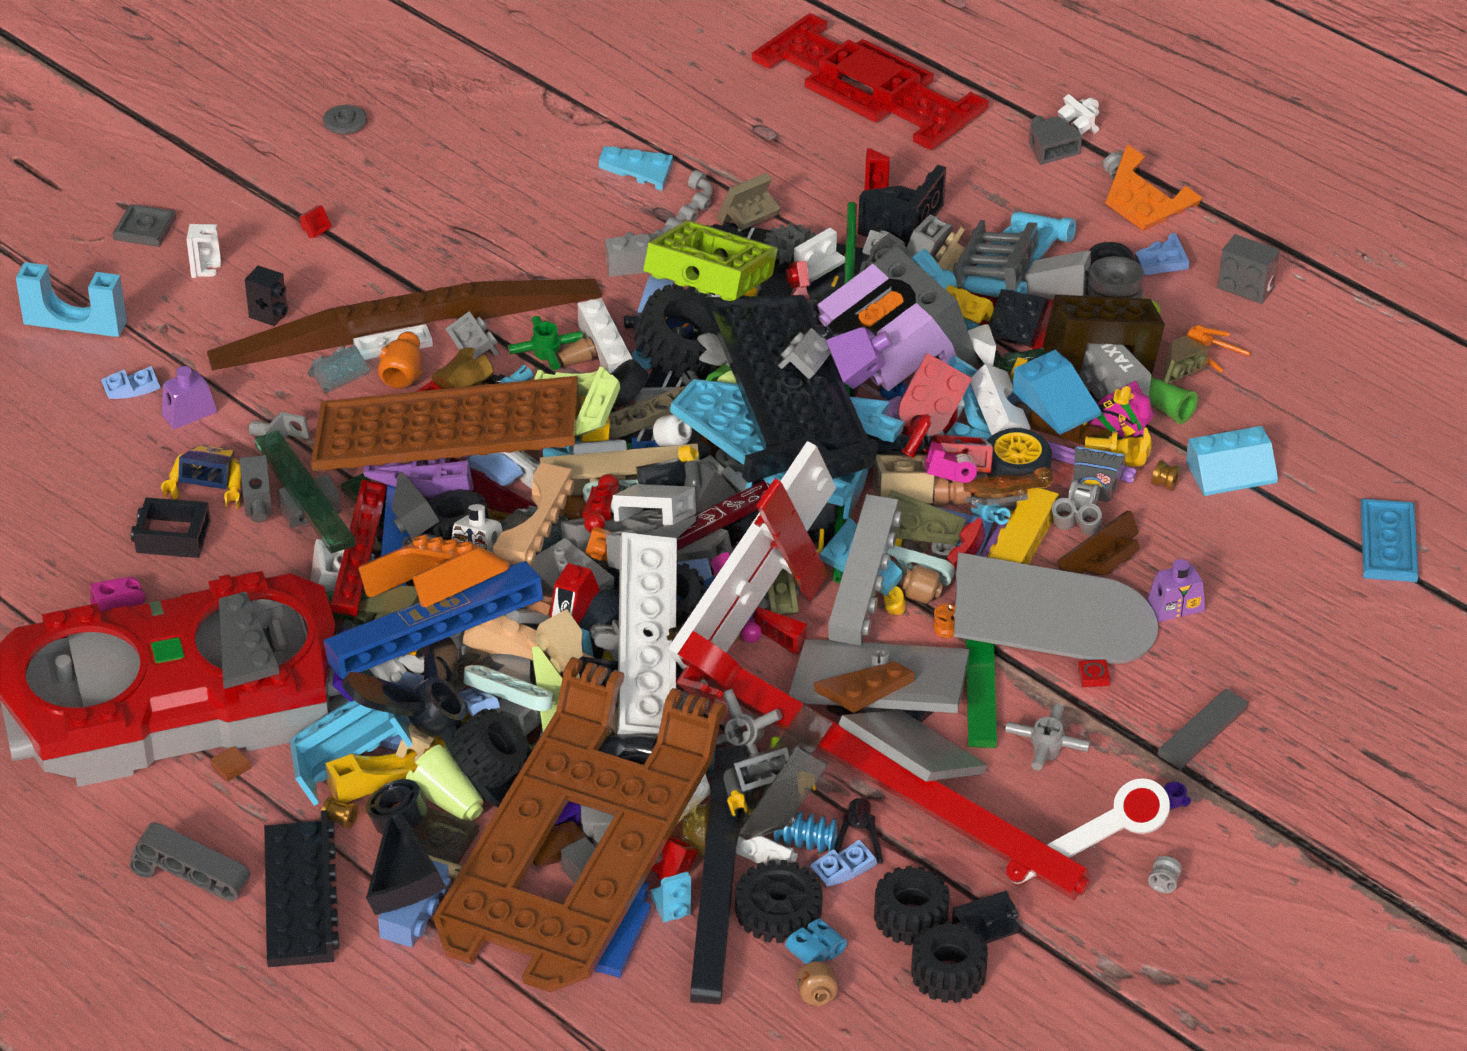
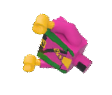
[1083,381,1154,440]

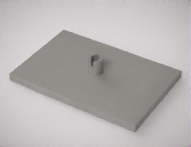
[789,639,969,713]

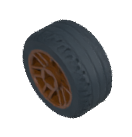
[578,589,619,659]

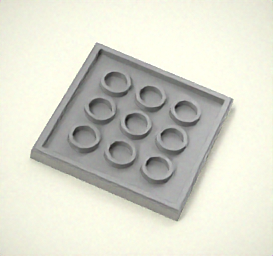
[839,710,988,782]

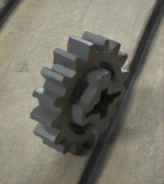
[764,223,816,264]

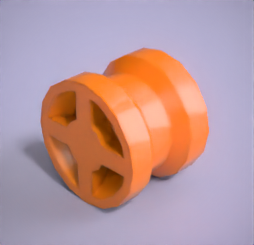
[933,604,955,638]

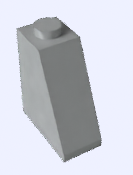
[1023,251,1091,300]

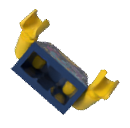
[161,445,242,509]

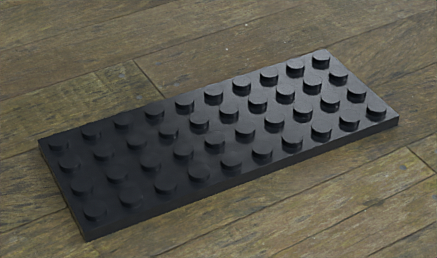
[705,295,869,452]

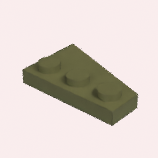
[888,490,966,545]

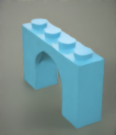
[16,262,127,337]

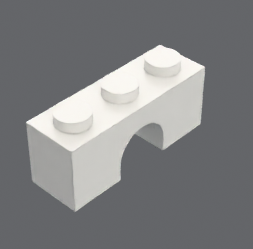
[970,364,1031,435]

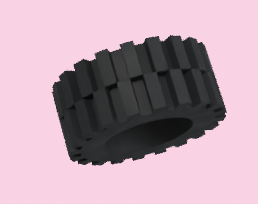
[634,284,717,378]

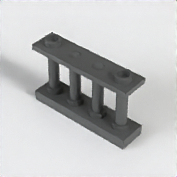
[953,220,1039,290]

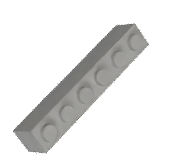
[828,494,902,646]

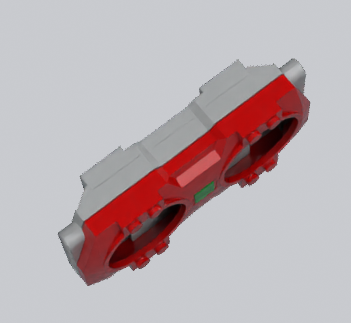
[0,571,341,787]

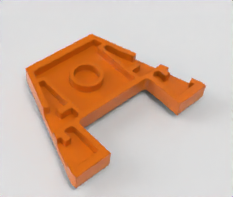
[1105,144,1202,231]

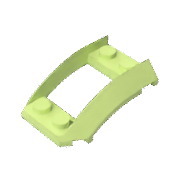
[534,367,620,437]

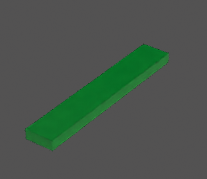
[966,639,997,748]

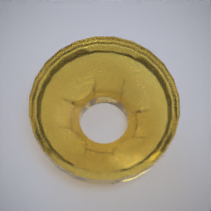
[682,804,709,857]

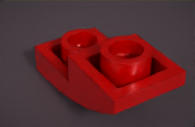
[947,517,985,576]

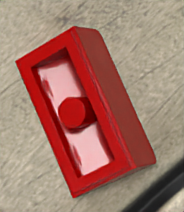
[864,148,890,190]

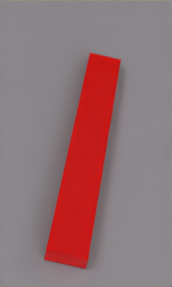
[330,480,388,617]

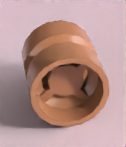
[931,476,971,506]

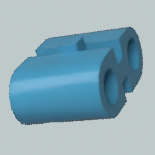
[785,919,847,965]

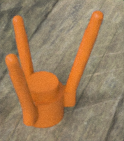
[1187,324,1250,373]

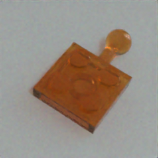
[963,467,1053,498]

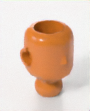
[377,331,423,389]

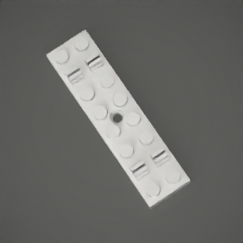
[617,532,677,737]

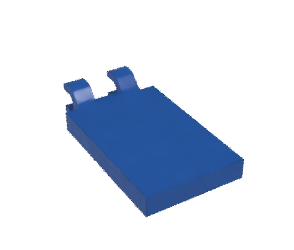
[594,881,651,978]

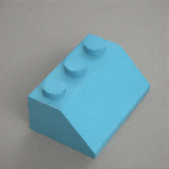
[1186,426,1278,496]

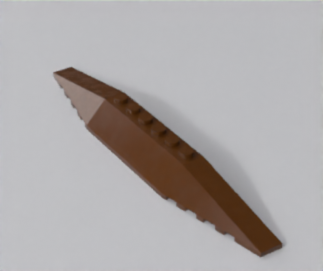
[207,279,602,371]

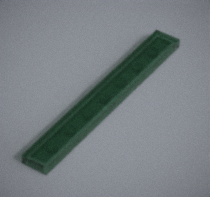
[254,430,356,554]

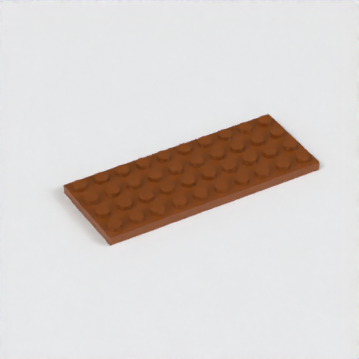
[311,376,579,471]

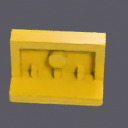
[946,285,994,324]

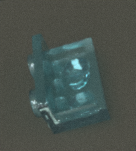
[307,345,370,394]

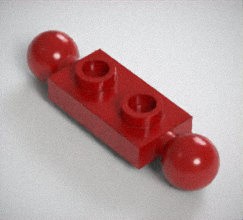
[583,474,620,533]

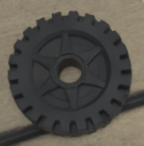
[735,860,823,943]

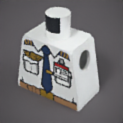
[452,504,502,553]

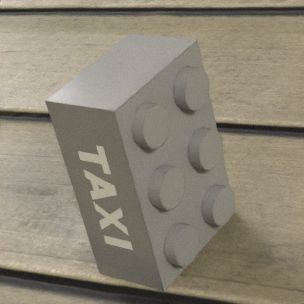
[1079,343,1152,400]

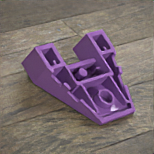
[364,455,474,499]

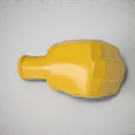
[1085,428,1152,467]

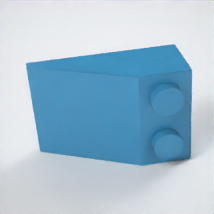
[1012,350,1101,434]

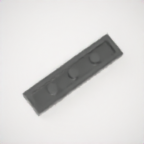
[1158,689,1248,770]

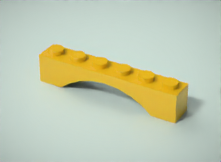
[325,713,472,803]

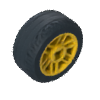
[983,428,1052,493]

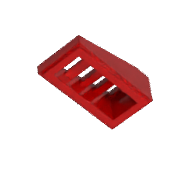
[755,606,807,655]

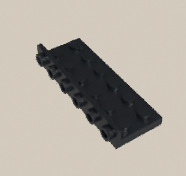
[264,810,339,967]

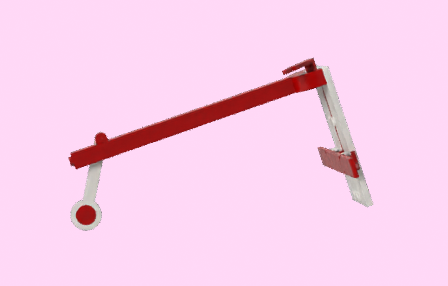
[668,441,1170,901]

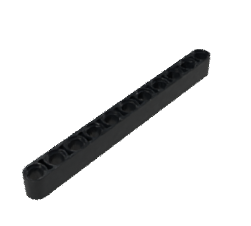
[690,745,745,1005]

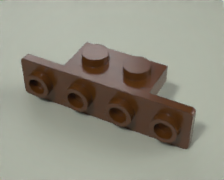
[1015,402,1112,446]
[1057,511,1140,575]

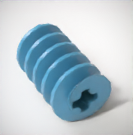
[774,808,838,854]

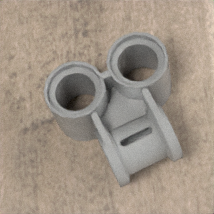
[1052,479,1103,536]

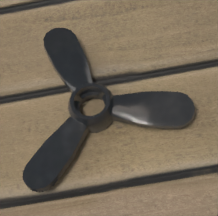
[342,637,514,808]

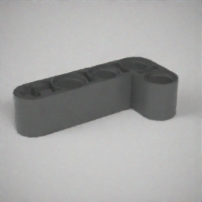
[129,822,250,901]

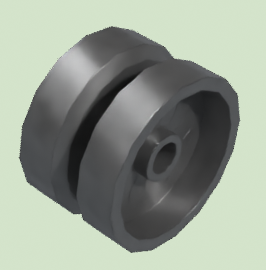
[1088,256,1144,298]

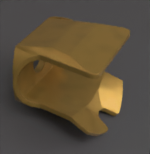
[432,347,495,389]

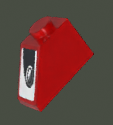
[549,563,600,624]

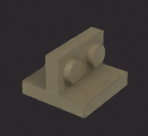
[717,172,781,231]

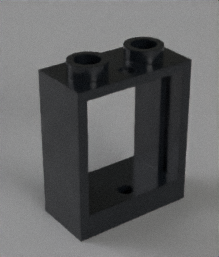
[131,497,211,558]

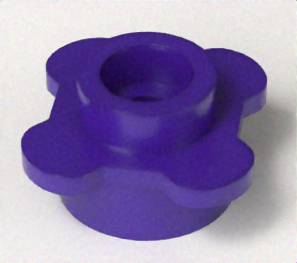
[1163,782,1191,810]

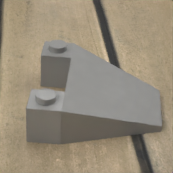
[561,509,696,572]

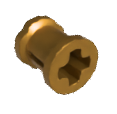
[321,796,358,829]

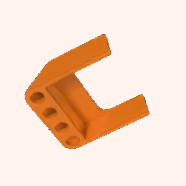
[359,535,510,607]

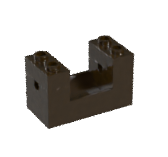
[1042,294,1165,377]

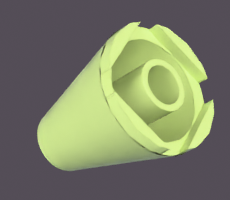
[406,744,484,821]

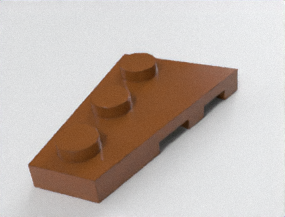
[814,661,914,713]

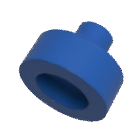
[880,380,907,401]

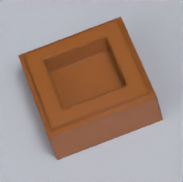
[210,746,251,782]

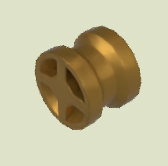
[1151,460,1181,491]

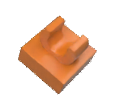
[585,527,612,562]

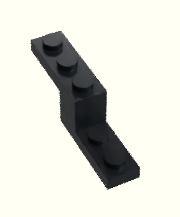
[742,435,878,483]

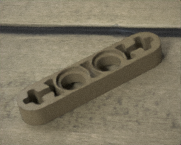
[609,386,686,438]

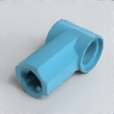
[911,249,957,290]

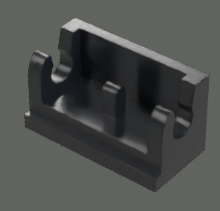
[952,890,1020,944]

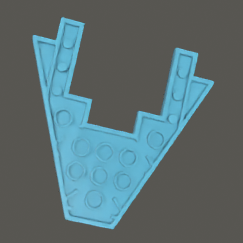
[670,379,904,506]

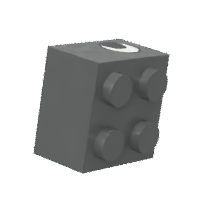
[1217,234,1280,304]

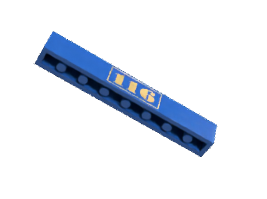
[324,561,543,679]

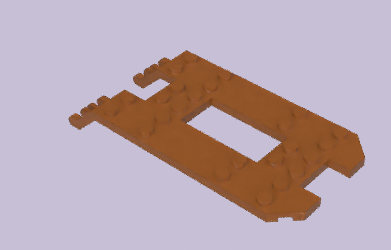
[433,657,726,992]

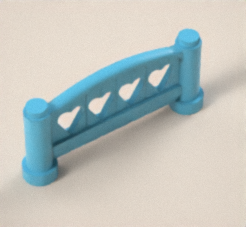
[961,211,1076,298]

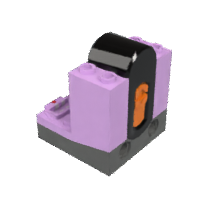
[817,246,979,391]

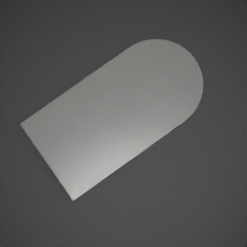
[954,553,1159,664]

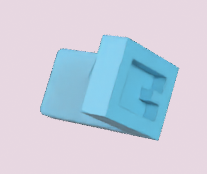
[651,872,691,923]

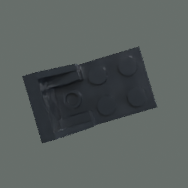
[858,164,946,247]

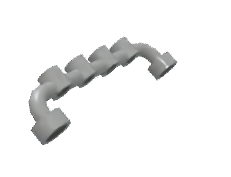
[624,170,713,238]

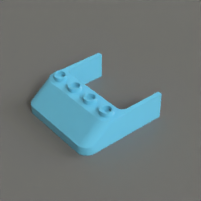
[290,700,413,806]

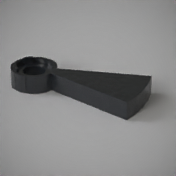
[366,779,447,915]

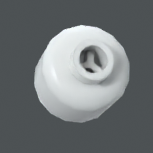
[653,414,692,447]

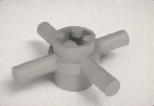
[715,689,782,755]
[1005,704,1091,770]

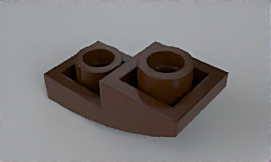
[533,821,589,868]

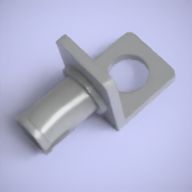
[249,412,311,453]

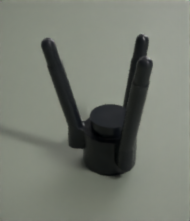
[834,798,883,864]

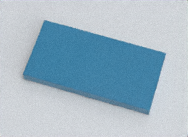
[1360,499,1418,582]

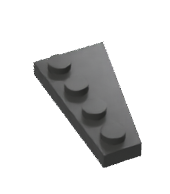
[219,591,279,689]

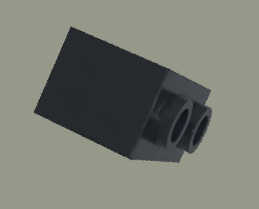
[245,265,288,326]

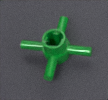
[508,316,583,370]

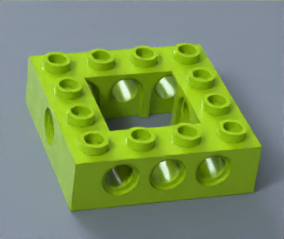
[643,220,778,301]

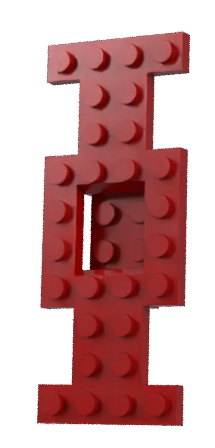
[752,13,989,151]

